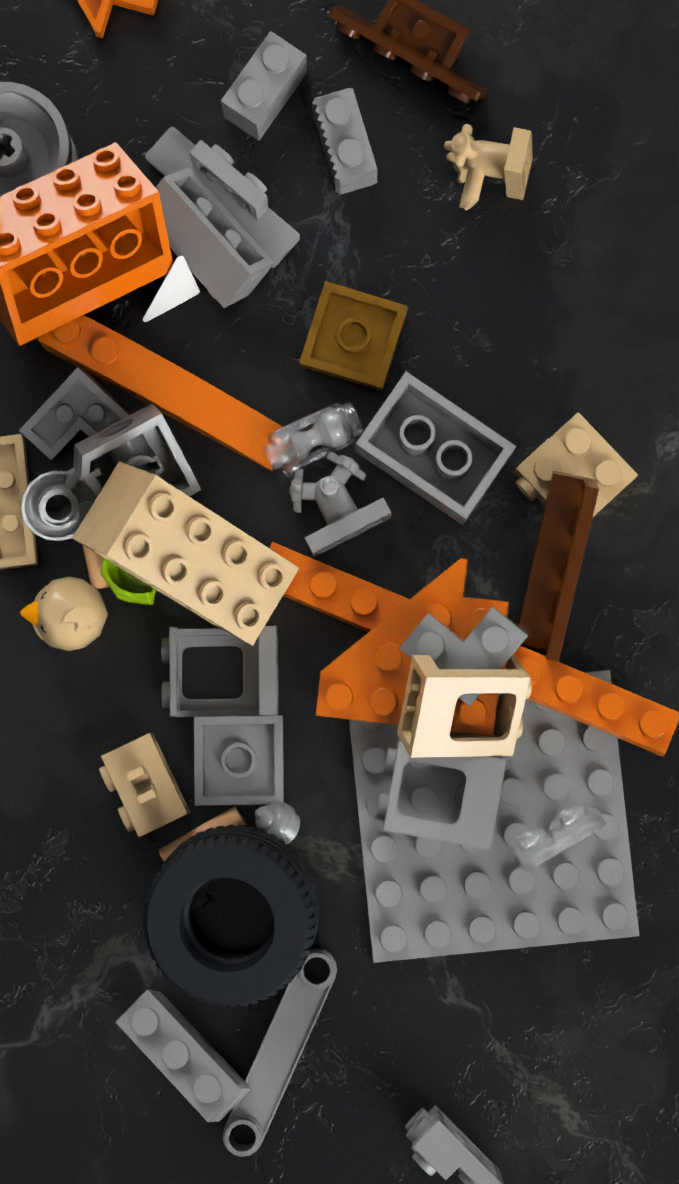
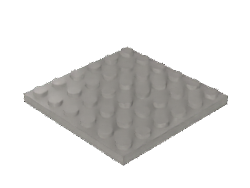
[349,670,640,963]

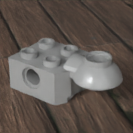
[21,403,202,541]

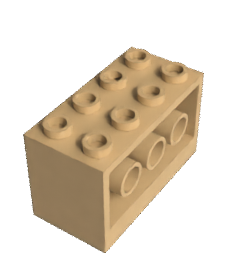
[72,461,299,646]

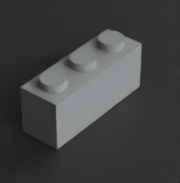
[156,167,275,308]
[116,989,251,1122]

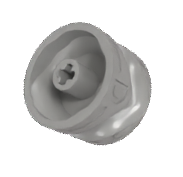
[0,82,79,196]

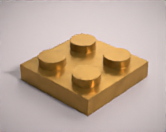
[299,281,408,391]

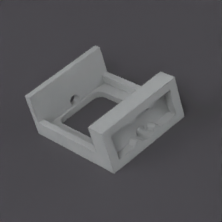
[161,625,279,717]
[376,741,506,850]

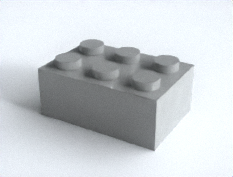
[355,371,516,525]

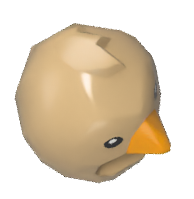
[20,577,108,651]

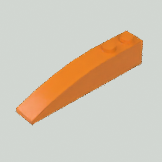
[38,315,293,472]

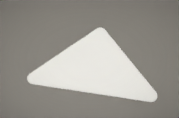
[143,256,200,322]

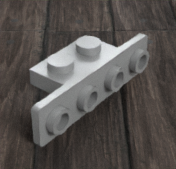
[145,127,300,268]

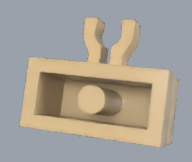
[99,733,191,837]

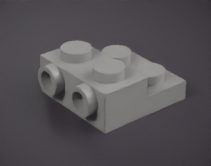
[405,1105,504,1184]

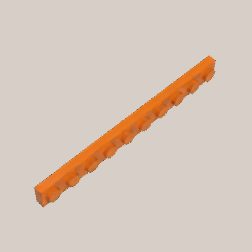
[270,542,679,757]

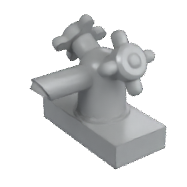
[289,452,391,558]

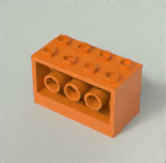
[0,142,173,346]

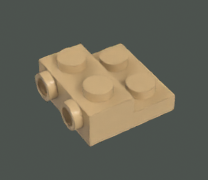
[514,412,638,517]

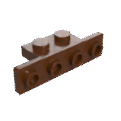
[328,0,487,103]

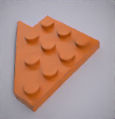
[316,558,509,737]

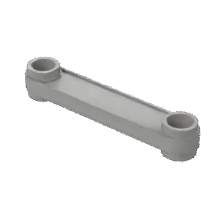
[222,948,337,1157]

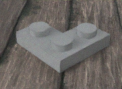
[19,365,131,460]
[399,606,528,706]

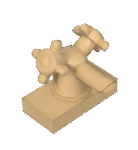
[444,124,533,210]

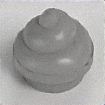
[255,802,300,845]

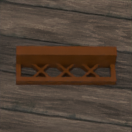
[517,471,599,662]

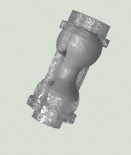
[263,402,363,474]

